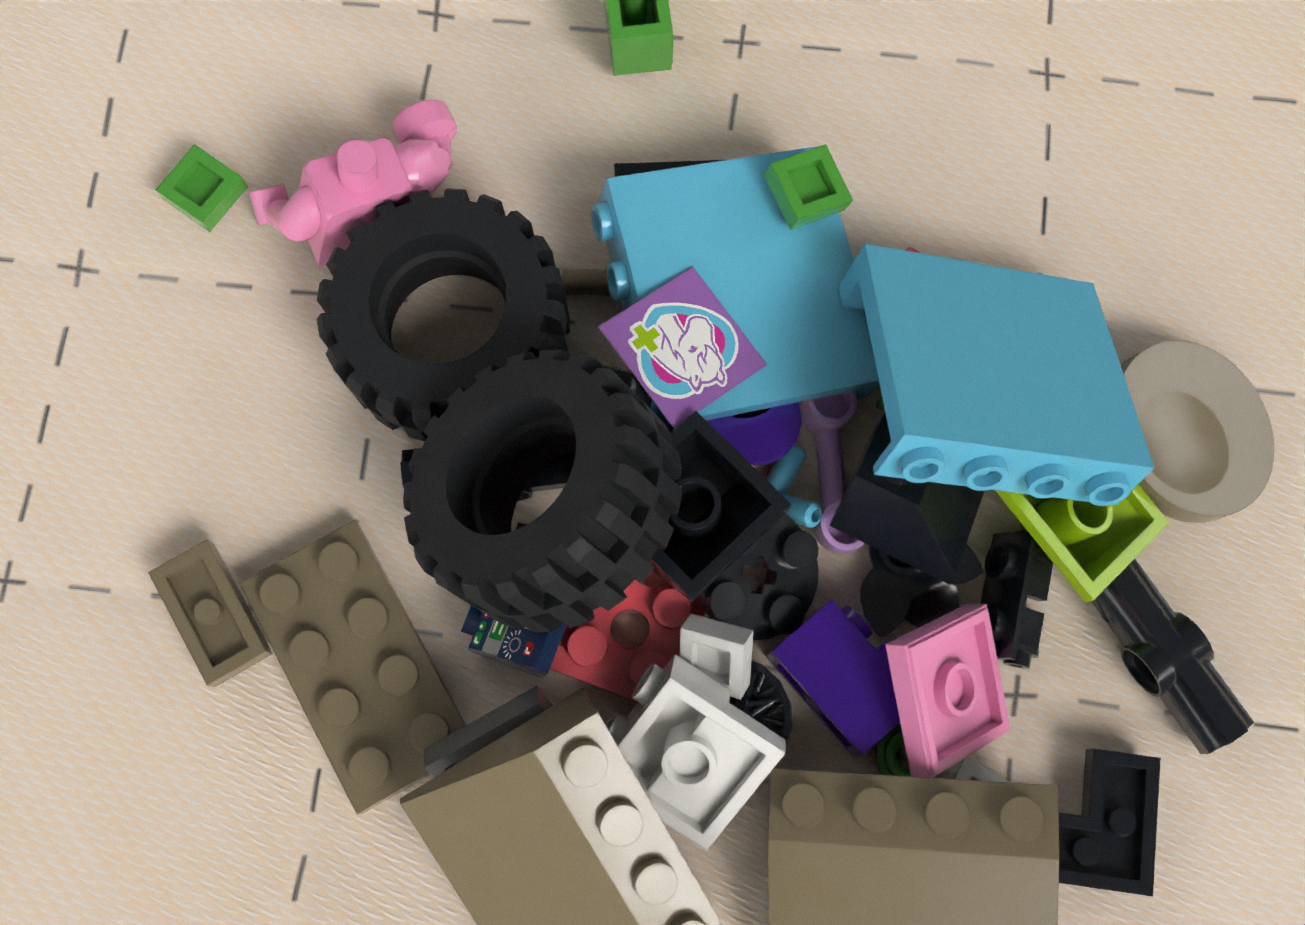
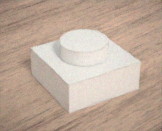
[680,614,753,700]

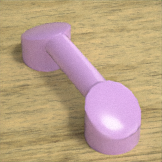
[800,391,864,554]

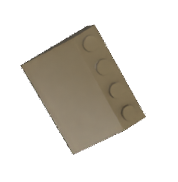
[400,688,723,925]
[768,769,1059,925]

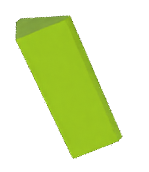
[995,484,1170,603]

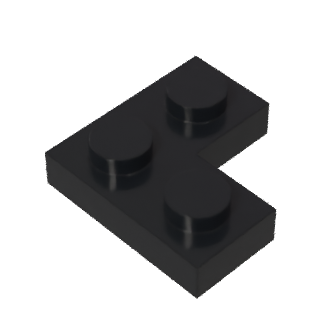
[1059,748,1161,897]

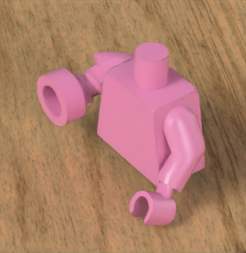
[249,99,457,268]

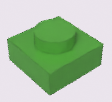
[155,144,248,232]
[763,144,853,230]

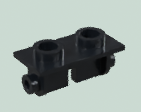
[980,530,1054,669]

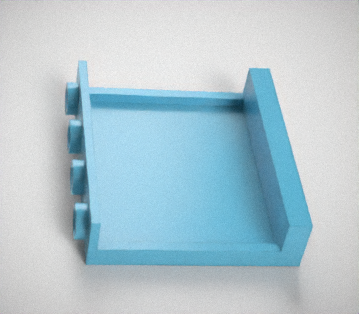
[591,146,880,432]
[839,243,1155,506]

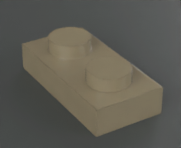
[148,540,273,687]

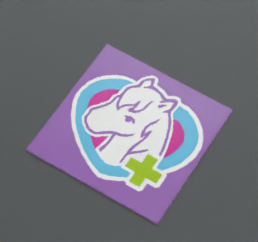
[598,267,767,429]

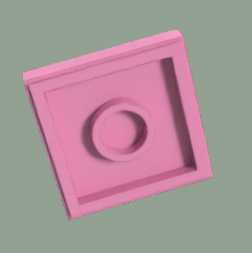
[885,603,1010,778]

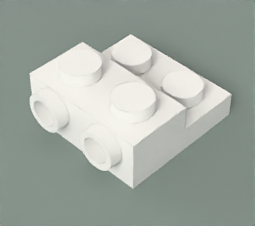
[605,654,786,851]

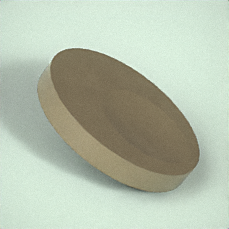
[1121,340,1274,523]

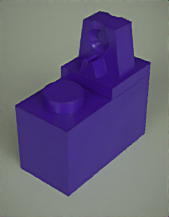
[766,599,900,757]

